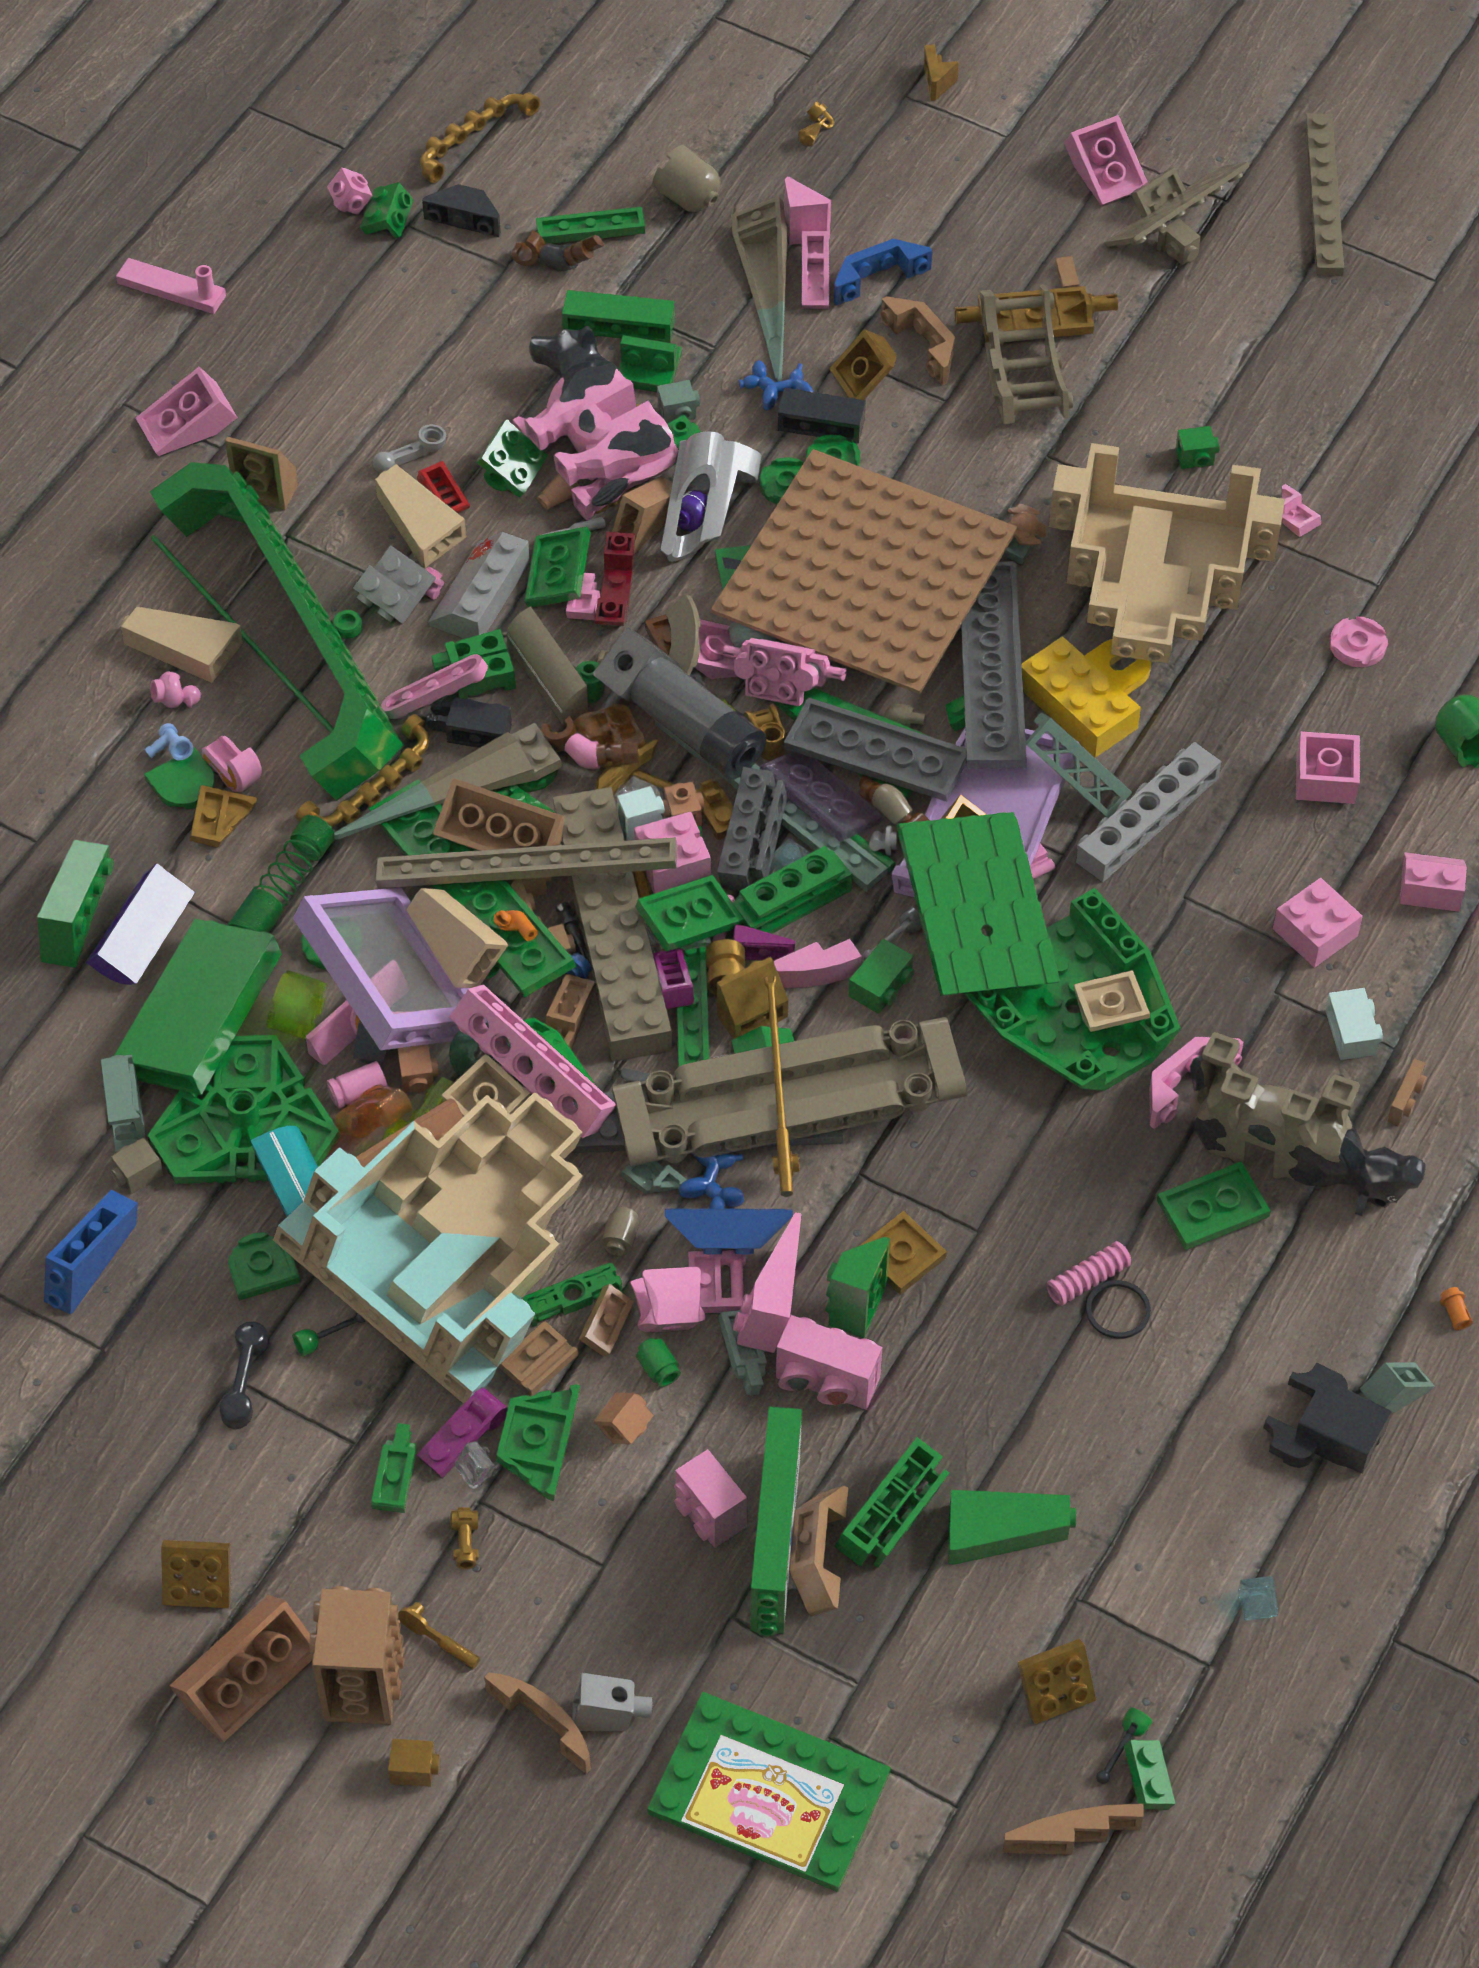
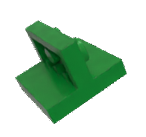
[619,335,682,392]

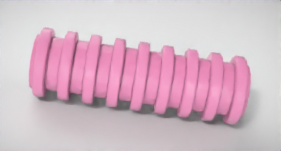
[1047,1241,1131,1306]

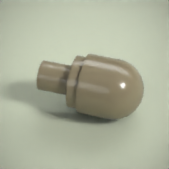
[885,704,926,728]

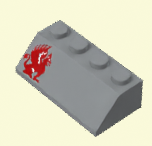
[428,532,530,639]

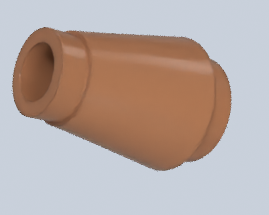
[537,473,579,510]

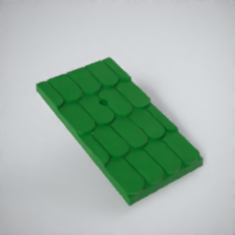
[896,812,1060,996]

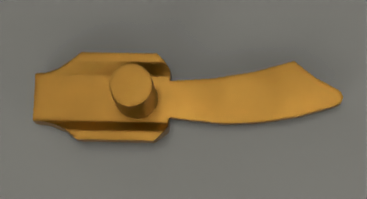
[594,739,659,796]

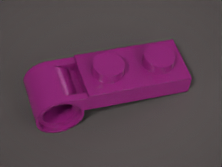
[417,1388,508,1479]

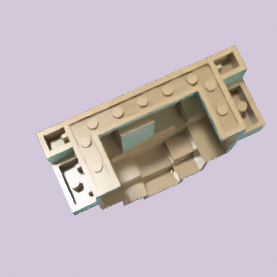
[273,1092,583,1404]

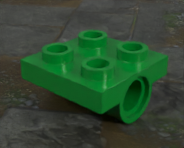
[477,419,548,497]

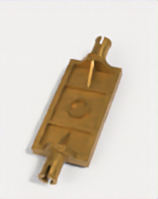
[954,286,1118,342]

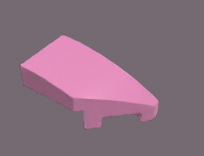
[1281,484,1321,537]

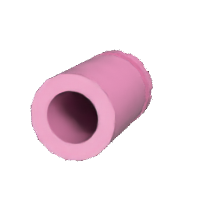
[327,1061,388,1109]

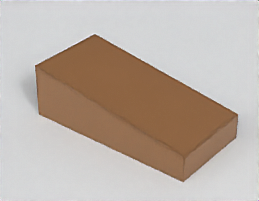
[1055,256,1080,288]

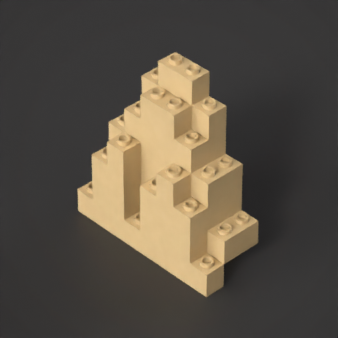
[1049,443,1285,663]

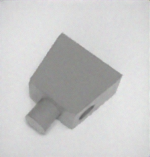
[572,1673,652,1731]

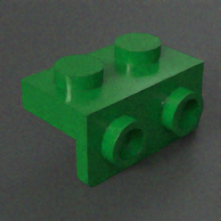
[360,182,413,238]

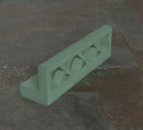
[1025,712,1132,818]

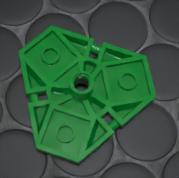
[148,1035,340,1184]

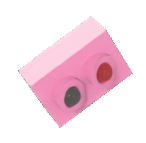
[776,1315,882,1410]

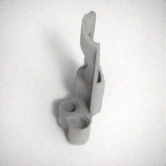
[661,431,761,562]

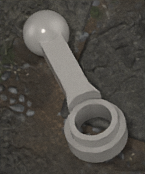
[373,424,446,473]

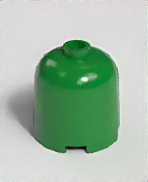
[1435,694,1479,768]

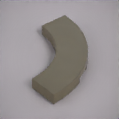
[665,594,701,676]

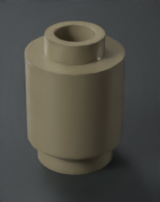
[601,1207,639,1256]

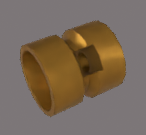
[706,939,745,995]

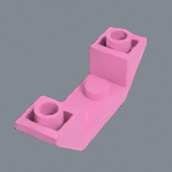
[1149,1037,1244,1129]

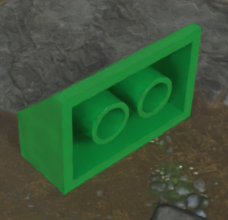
[825,1237,890,1338]

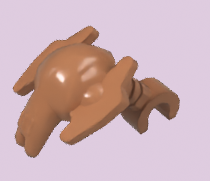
[1007,504,1047,546]

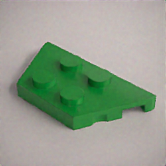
[496,1384,580,1501]

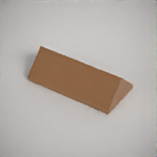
[433,778,564,851]

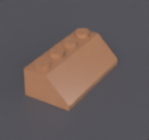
[170,1595,313,1742]

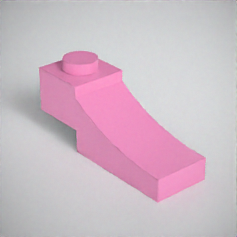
[802,231,829,309]

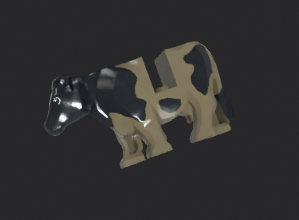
[1189,1032,1426,1216]

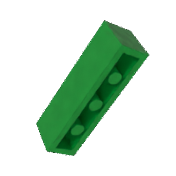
[562,290,675,343]

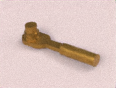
[398,1602,481,1669]

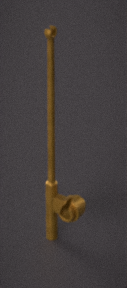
[764,976,800,1197]

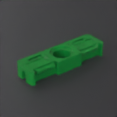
[523,1263,622,1327]

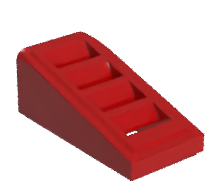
[417,461,470,513]

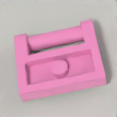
[688,1250,746,1313]

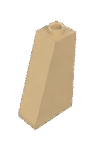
[375,464,466,568]
[121,607,243,683]
[406,888,508,988]

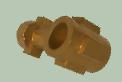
[450,1507,479,1569]

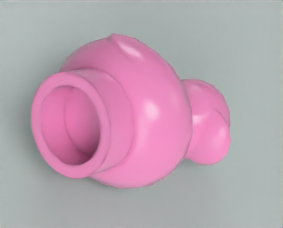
[150,671,201,708]

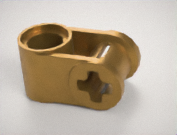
[744,704,785,761]

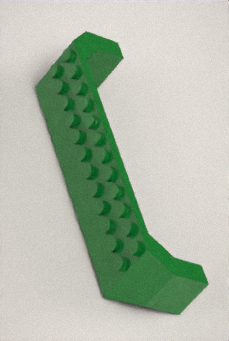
[150,462,403,801]

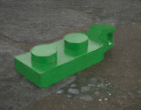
[371,1423,416,1513]

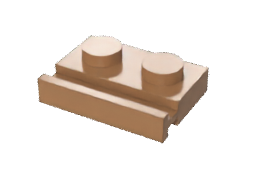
[499,1321,578,1396]

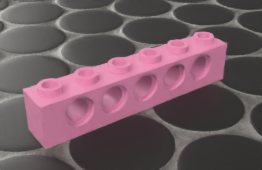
[449,985,616,1138]

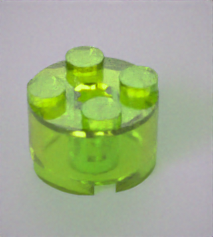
[267,970,327,1039]

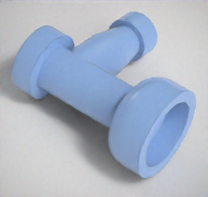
[144,723,193,760]

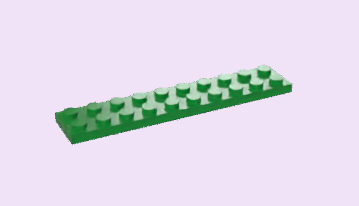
[368,779,576,998]

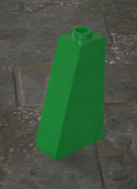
[948,1490,1076,1565]

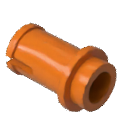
[1440,1287,1473,1330]

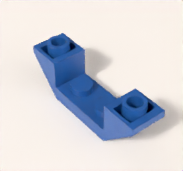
[834,239,932,306]

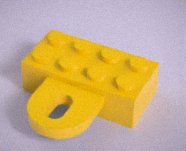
[1021,636,1152,758]

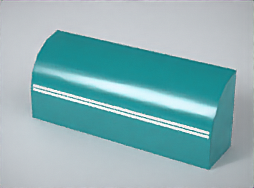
[251,1126,318,1217]

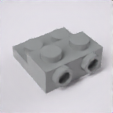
[353,545,436,624]

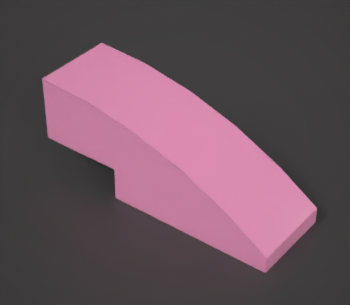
[774,939,862,988]

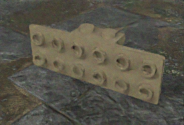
[1104,162,1250,248]

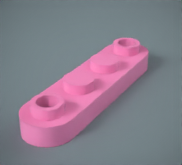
[381,654,488,719]

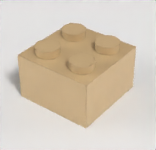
[442,1054,530,1117]

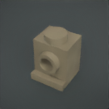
[1157,218,1201,265]

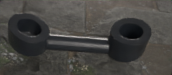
[219,1321,268,1429]

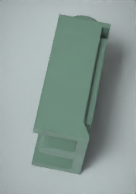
[101,1055,146,1152]

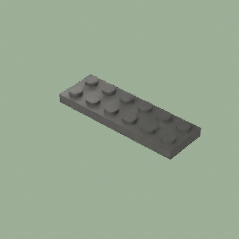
[784,697,966,802]

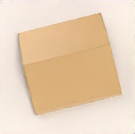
[1074,970,1150,1032]

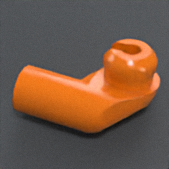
[494,910,538,941]

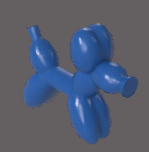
[738,360,814,411]
[679,1153,744,1209]

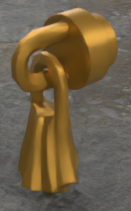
[798,101,834,147]

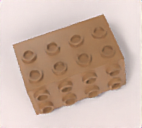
[309,1586,405,1725]

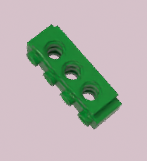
[732,846,852,934]
[834,1437,949,1568]

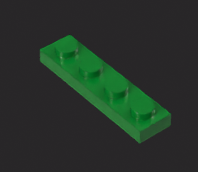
[536,207,646,244]

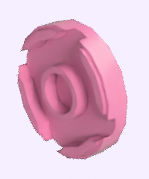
[1330,617,1388,667]

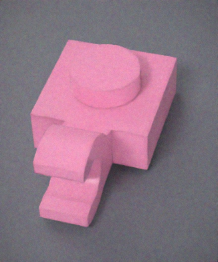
[566,573,601,620]

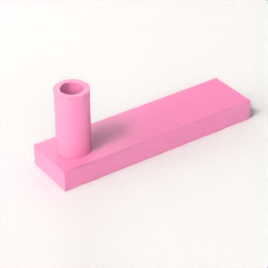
[116,258,226,314]

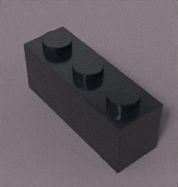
[777,388,866,444]

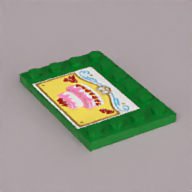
[647,1692,891,1892]

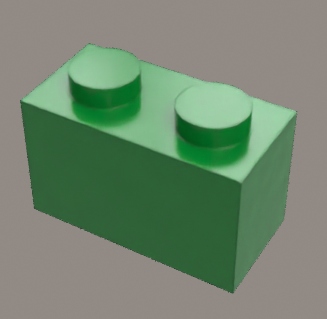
[848,938,915,1014]

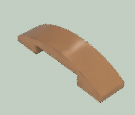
[484,1672,591,1774]

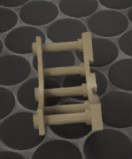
[980,285,1073,424]

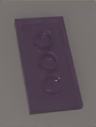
[760,751,883,842]

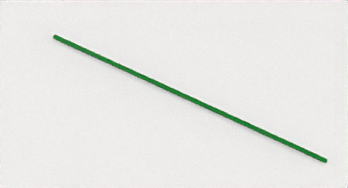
[151,535,334,733]

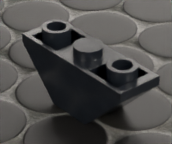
[422,184,501,237]

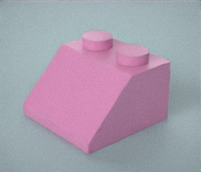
[1400,852,1467,912]

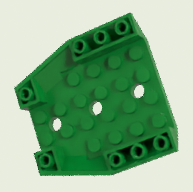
[964,888,1181,1091]

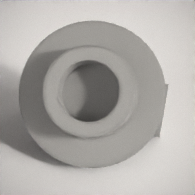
[869,826,898,856]

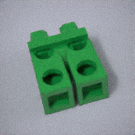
[431,629,517,699]

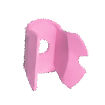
[630,1267,705,1333]

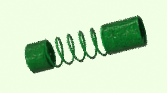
[227,815,335,933]

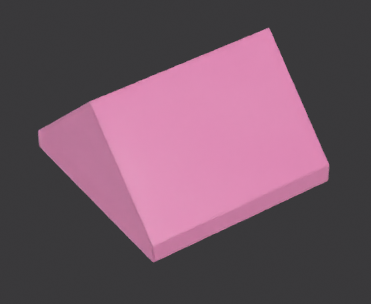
[784,177,831,245]

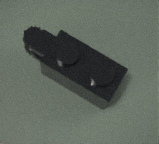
[426,698,512,748]

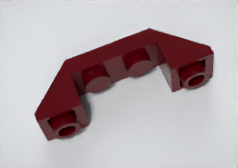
[595,532,635,626]

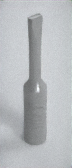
[542,517,606,535]

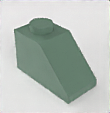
[1360,1362,1435,1413]

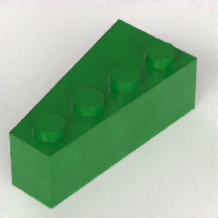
[37,840,114,968]

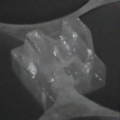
[454,1441,501,1489]

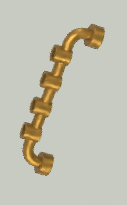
[420,92,541,183]
[295,714,429,827]

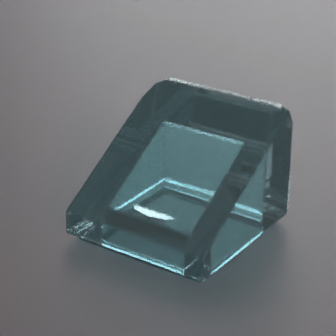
[1238,1576,1278,1620]

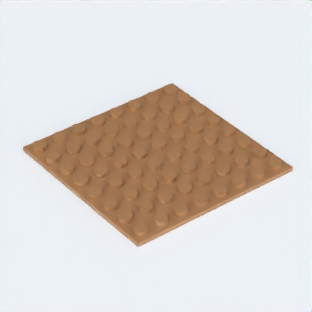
[711,449,1018,695]

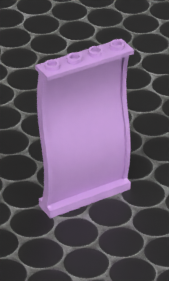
[892,729,1079,897]

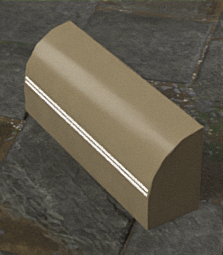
[506,606,588,725]

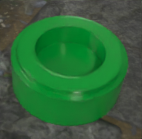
[333,610,362,639]

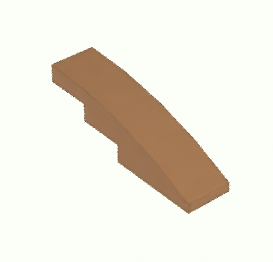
[546,974,595,1088]
[1003,1804,1144,1855]

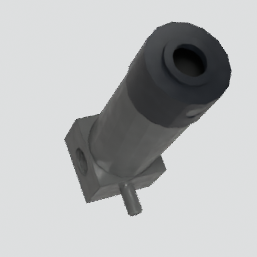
[593,627,766,780]

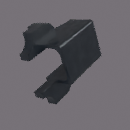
[1263,1362,1392,1474]

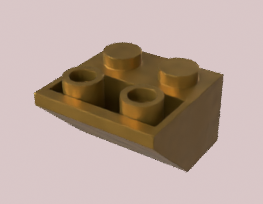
[717,957,789,1039]

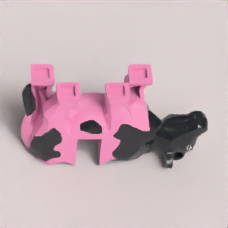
[512,326,679,521]

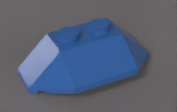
[665,1208,793,1255]

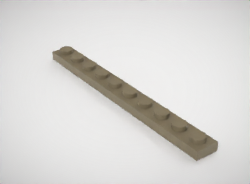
[376,837,677,888]

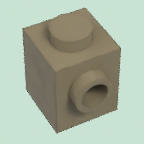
[111,1138,163,1194]

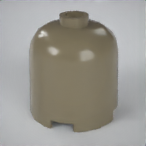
[652,145,721,213]

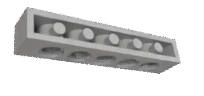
[1076,742,1221,882]

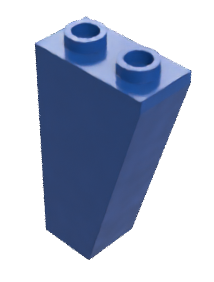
[44,1190,138,1315]

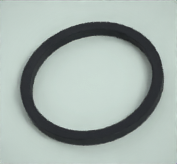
[1086,1280,1151,1339]

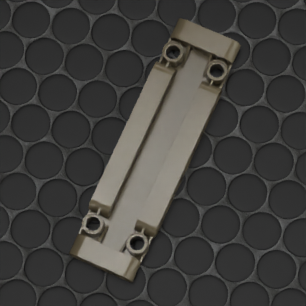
[612,1017,967,1167]

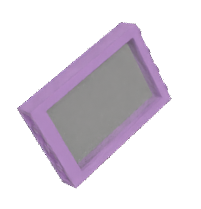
[293,887,487,1050]

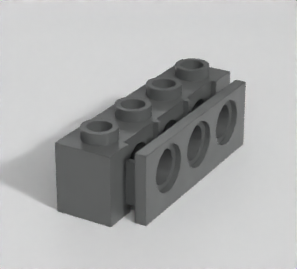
[717,767,788,891]

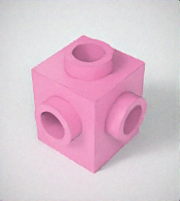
[327,167,373,215]

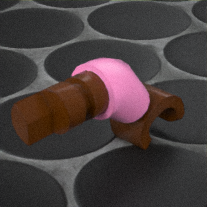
[541,716,639,769]

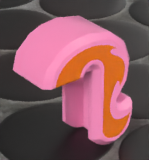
[201,736,262,793]

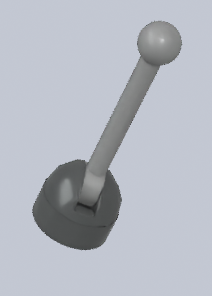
[863,906,923,960]

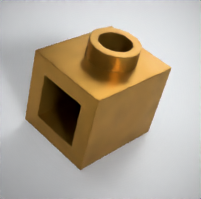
[388,1739,440,1787]

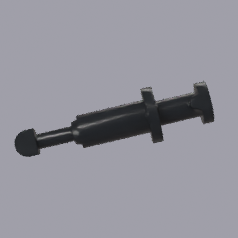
[555,902,589,962]

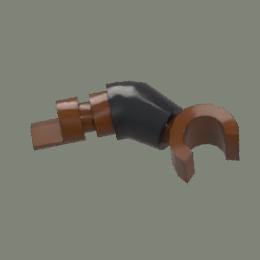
[511,231,604,271]

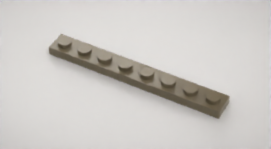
[1305,113,1344,276]

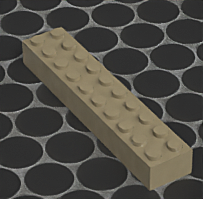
[553,787,672,1062]

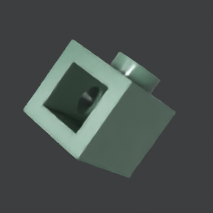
[657,380,700,424]

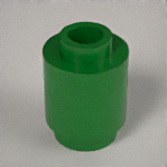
[575,661,605,703]
[636,1338,681,1387]

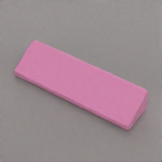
[306,961,409,1065]

